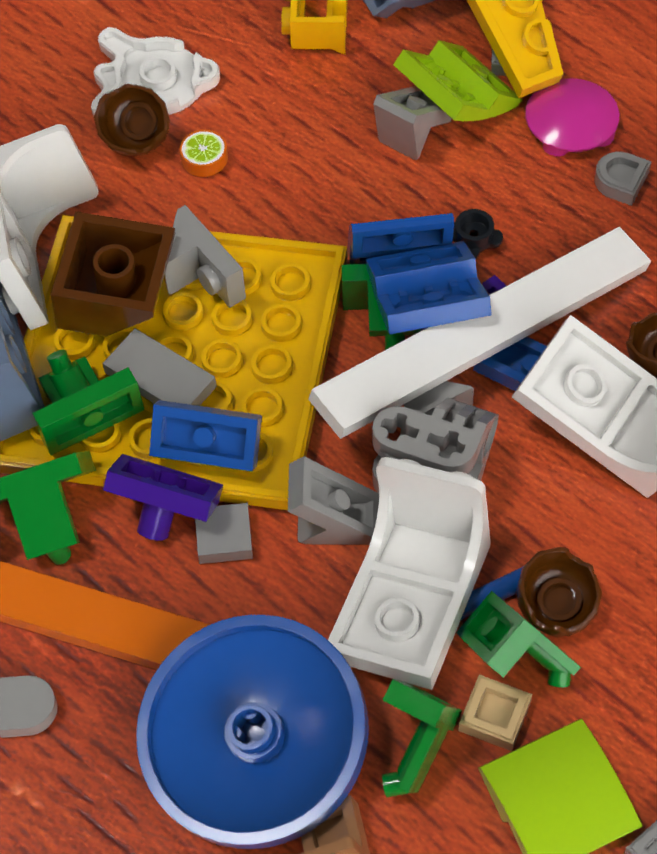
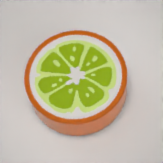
[180,130,228,177]

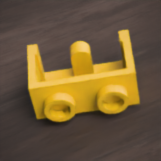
[281,0,348,54]

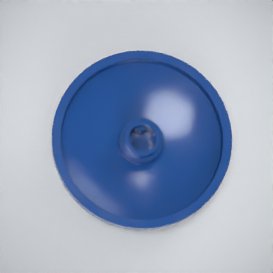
[136,615,369,849]

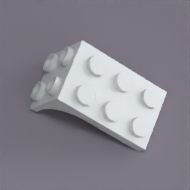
[0,124,99,330]
[512,315,657,498]
[328,457,491,690]

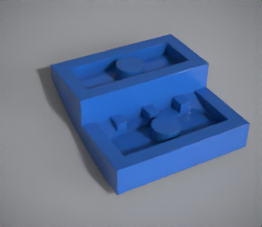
[348,213,454,265]
[366,241,492,335]

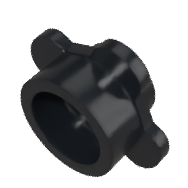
[453,209,503,258]

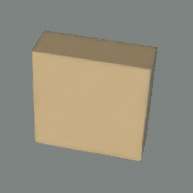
[458,675,532,751]

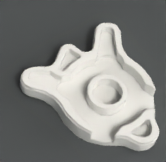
[91,27,220,116]

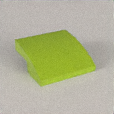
[393,40,523,121]
[478,719,643,854]

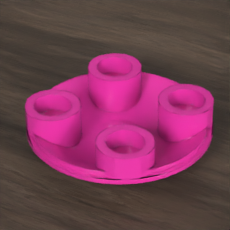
[525,78,619,156]

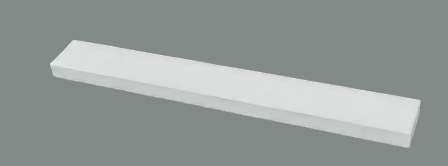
[308,226,651,439]

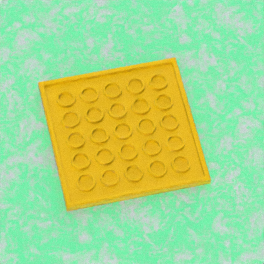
[0,215,348,510]

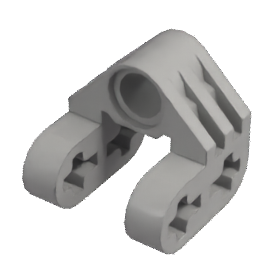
[372,398,499,493]

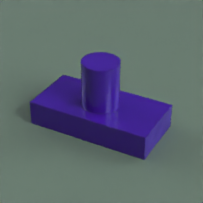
[103,454,223,540]

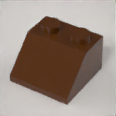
[51,212,176,337]

